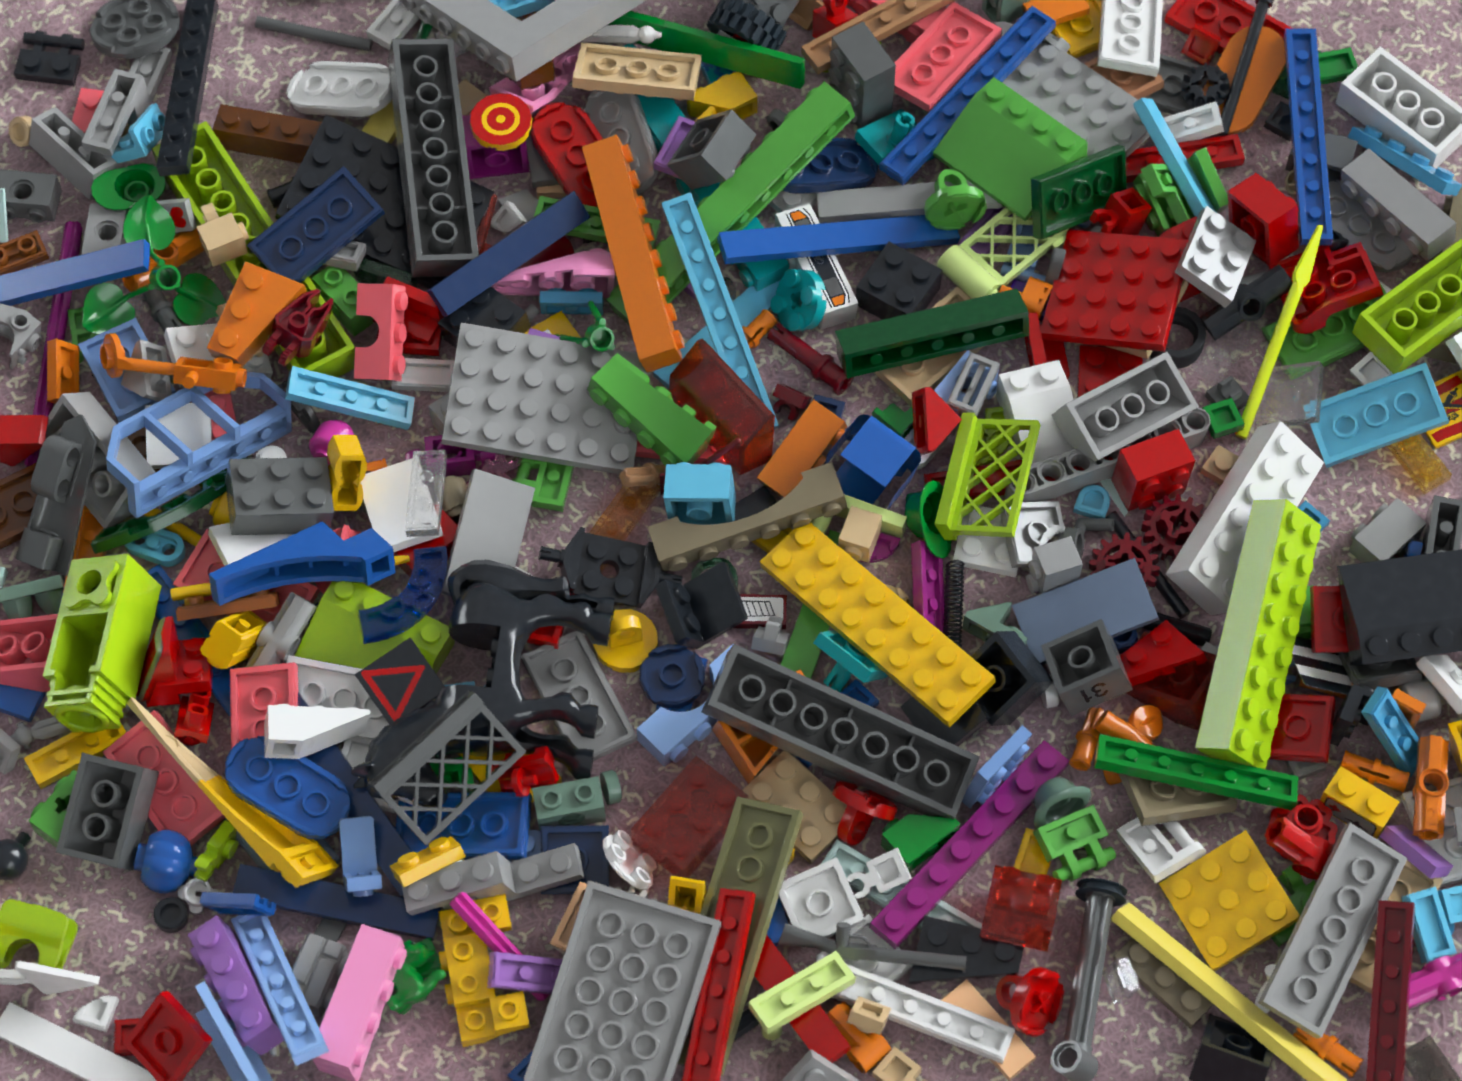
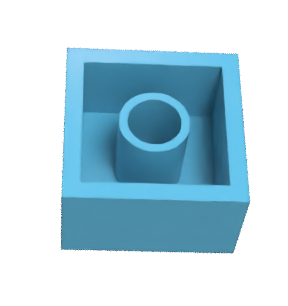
[663,462,737,525]

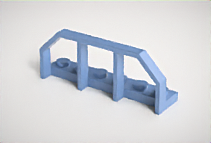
[106,372,292,518]

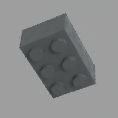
[829,22,896,129]
[225,457,334,535]

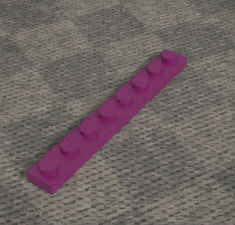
[869,740,1069,949]

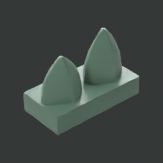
[0,575,65,619]

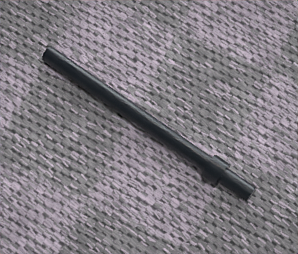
[1218,0,1274,136]

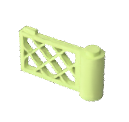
[937,207,1069,299]

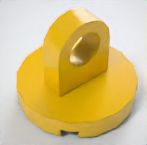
[593,609,658,673]

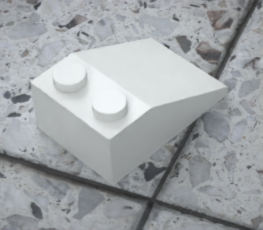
[996,360,1076,464]

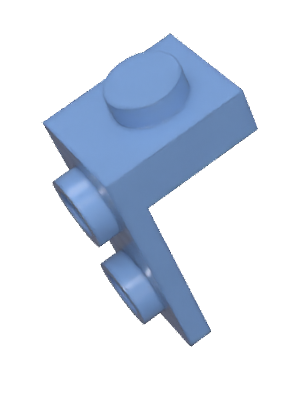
[339,816,382,897]

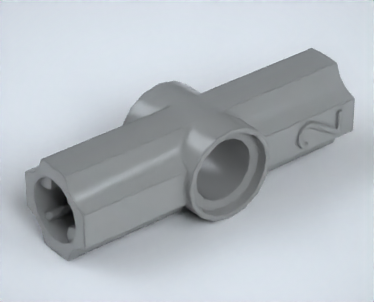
[246,592,317,667]

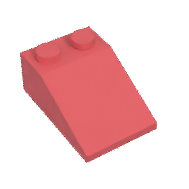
[0,614,58,692]

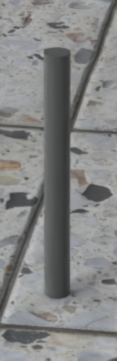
[255,16,373,51]

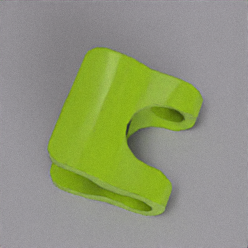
[0,899,78,969]

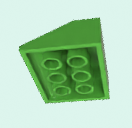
[933,77,1088,222]

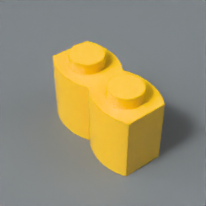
[327,435,367,511]

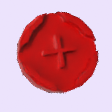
[832,781,898,846]
[996,967,1064,1037]

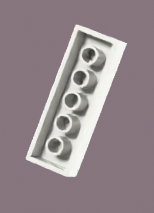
[1166,421,1324,615]

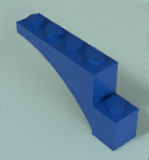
[209,521,396,606]

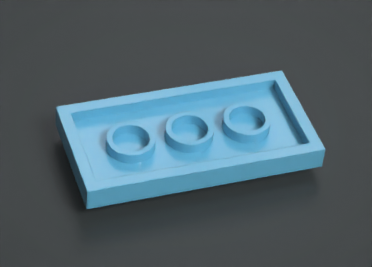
[1304,362,1449,468]

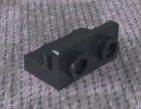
[1330,684,1375,746]

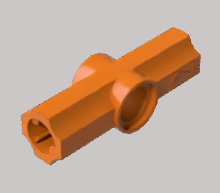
[121,227,205,292]
[1412,735,1449,841]

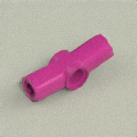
[1408,953,1462,1010]

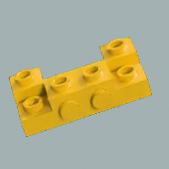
[439,894,530,1047]

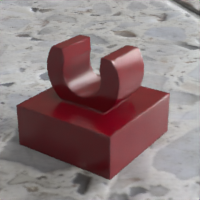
[772,384,812,421]

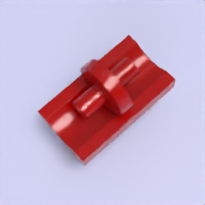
[174,691,215,746]
[492,746,559,798]

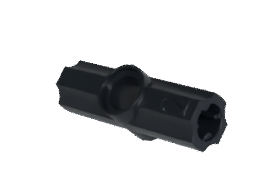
[1200,264,1292,341]

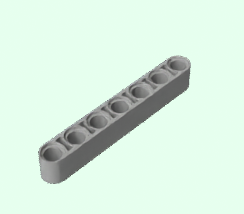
[1004,408,1211,502]

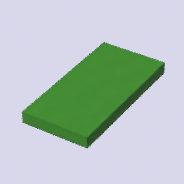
[1262,282,1387,382]

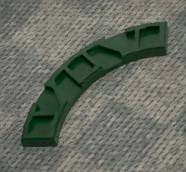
[90,457,249,554]

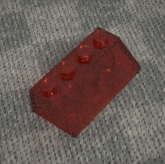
[668,338,775,475]

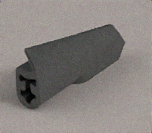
[15,414,97,576]

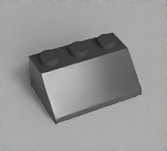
[56,753,159,871]

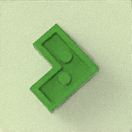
[1141,164,1195,225]

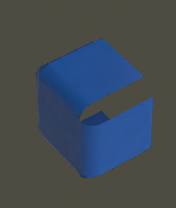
[824,414,921,510]

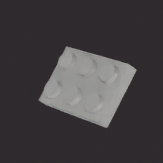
[1175,206,1256,308]

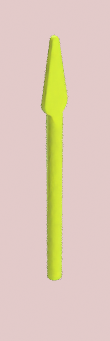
[1235,225,1323,439]

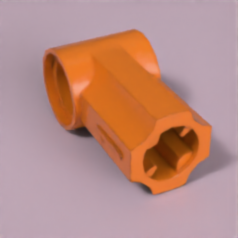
[827,1002,891,1074]

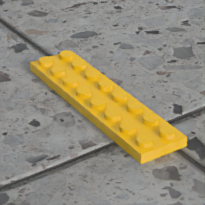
[759,522,996,728]

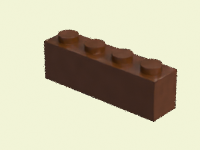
[212,104,322,163]

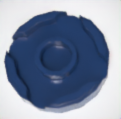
[640,644,705,708]

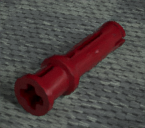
[767,323,854,396]

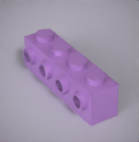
[188,915,284,1056]

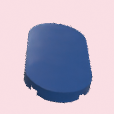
[225,736,350,839]

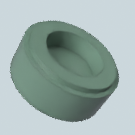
[600,770,622,805]

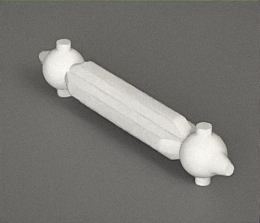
[579,25,662,44]

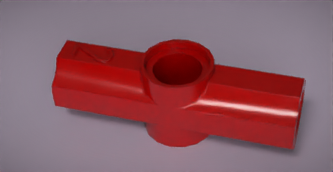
[1264,817,1333,880]

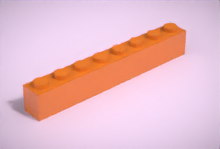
[582,135,685,373]

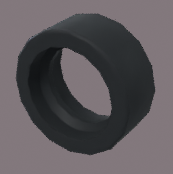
[1150,306,1206,369]

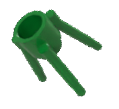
[554,301,616,352]

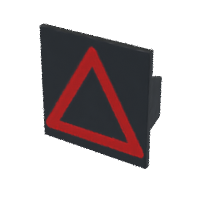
[355,637,445,725]

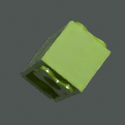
[43,553,162,732]

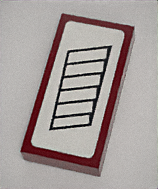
[734,594,787,629]

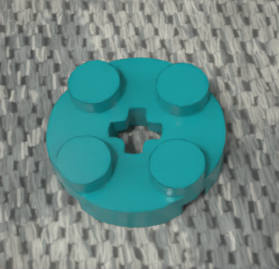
[770,269,827,332]

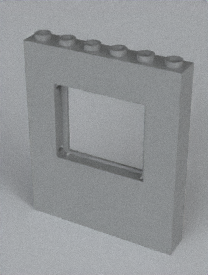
[399,0,646,82]

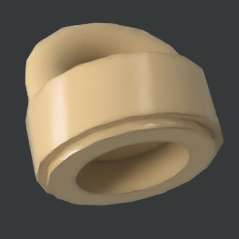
[9,116,32,147]

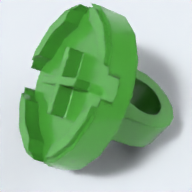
[924,169,987,230]

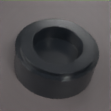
[153,897,189,933]

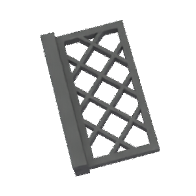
[368,691,526,845]

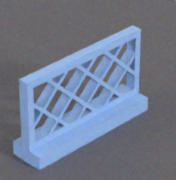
[195,981,273,1081]

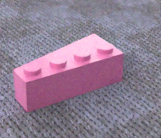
[312,924,407,1081]

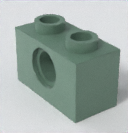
[532,776,606,831]

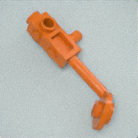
[100,333,247,394]

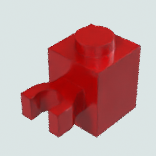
[812,0,859,39]
[1089,187,1152,235]

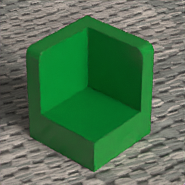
[872,403,914,438]

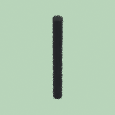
[1106,511,1190,619]

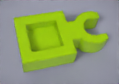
[194,820,239,882]

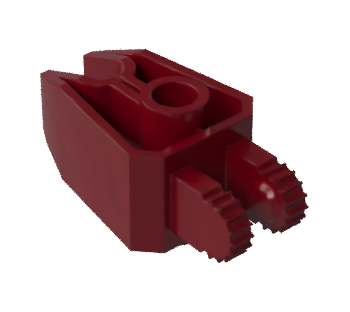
[262,289,334,367]

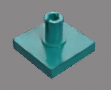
[854,108,935,179]
[813,630,888,692]

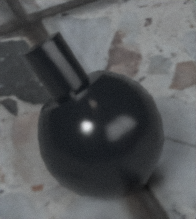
[0,832,31,880]

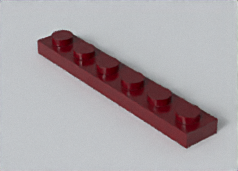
[1366,900,1415,1081]

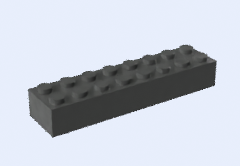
[388,39,479,277]
[701,644,980,819]

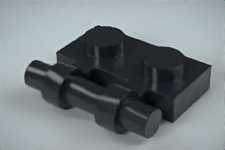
[14,30,85,86]

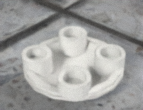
[602,830,657,890]

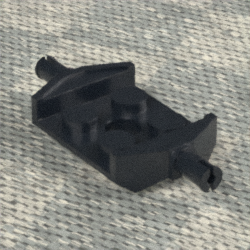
[538,527,683,608]

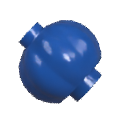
[134,829,198,893]

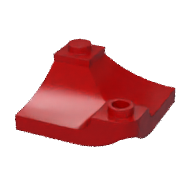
[1269,241,1384,334]

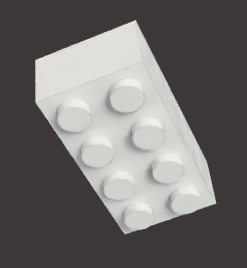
[1335,47,1462,169]

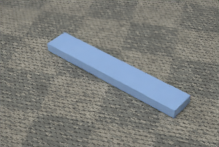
[230,915,329,1066]

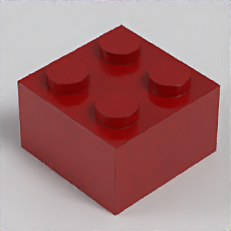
[1227,173,1299,267]
[1111,429,1196,511]

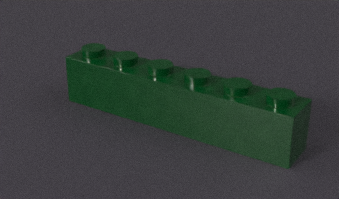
[835,289,1029,378]

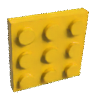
[1159,830,1300,972]

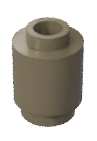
[435,475,467,525]

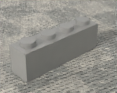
[1341,149,1456,262]

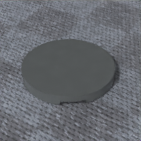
[89,0,180,59]

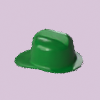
[91,163,166,211]
[905,480,952,558]

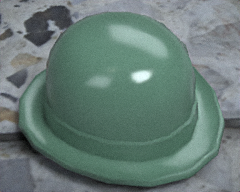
[1034,777,1092,829]

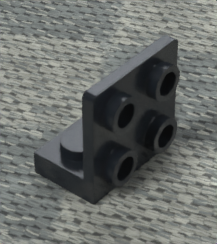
[655,562,748,649]

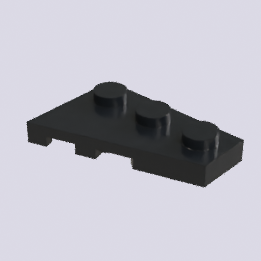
[909,916,1026,984]

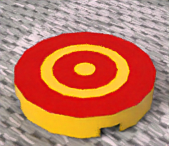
[470,93,532,151]

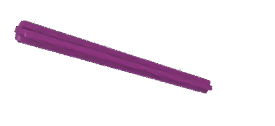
[24,221,83,467]

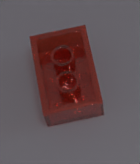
[631,756,748,878]

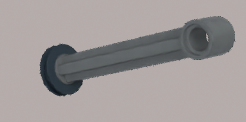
[1051,878,1127,1081]

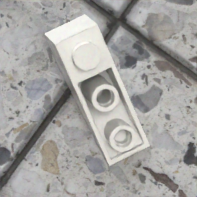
[264,704,370,759]

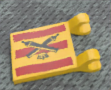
[1425,369,1462,449]

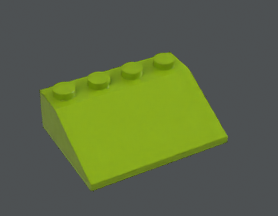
[295,581,455,674]

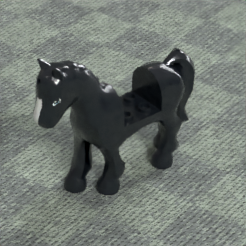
[351,559,615,807]

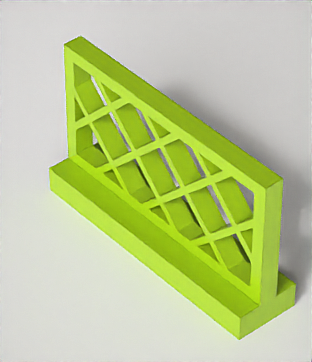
[935,412,1041,541]

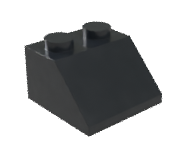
[1189,1014,1273,1081]

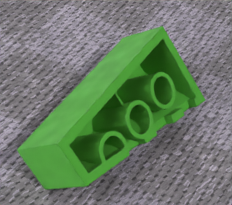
[587,353,717,467]

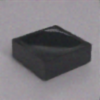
[1264,101,1292,142]

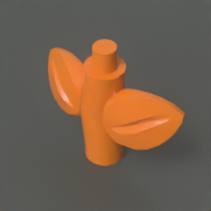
[1093,705,1163,785]

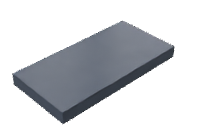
[1012,558,1159,665]

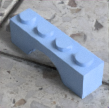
[637,644,734,767]

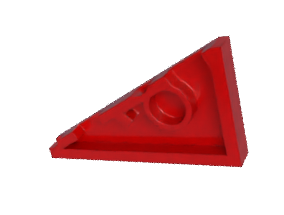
[1120,620,1207,686]

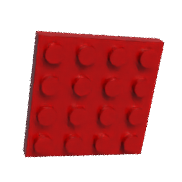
[1040,230,1189,352]

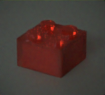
[980,865,1062,952]

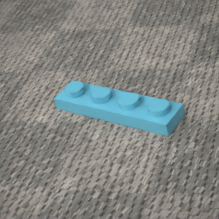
[285,366,415,430]

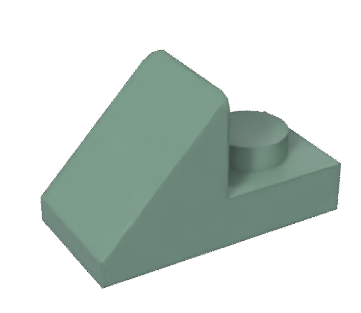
[962,602,1028,645]

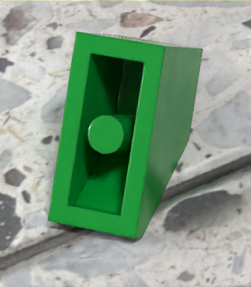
[881,814,960,872]

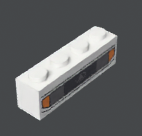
[772,204,858,330]

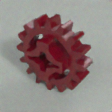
[1141,494,1204,561]
[1089,532,1160,589]

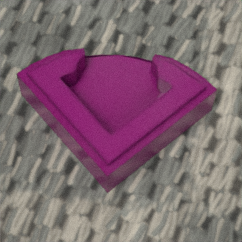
[860,533,900,563]

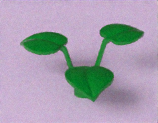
[81,195,226,334]

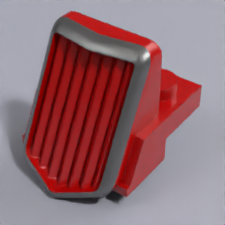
[136,616,213,707]

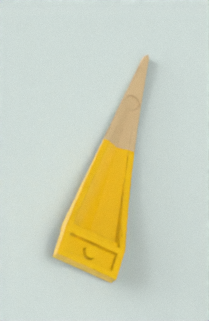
[126,697,339,888]

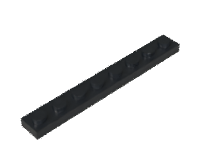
[156,0,219,176]

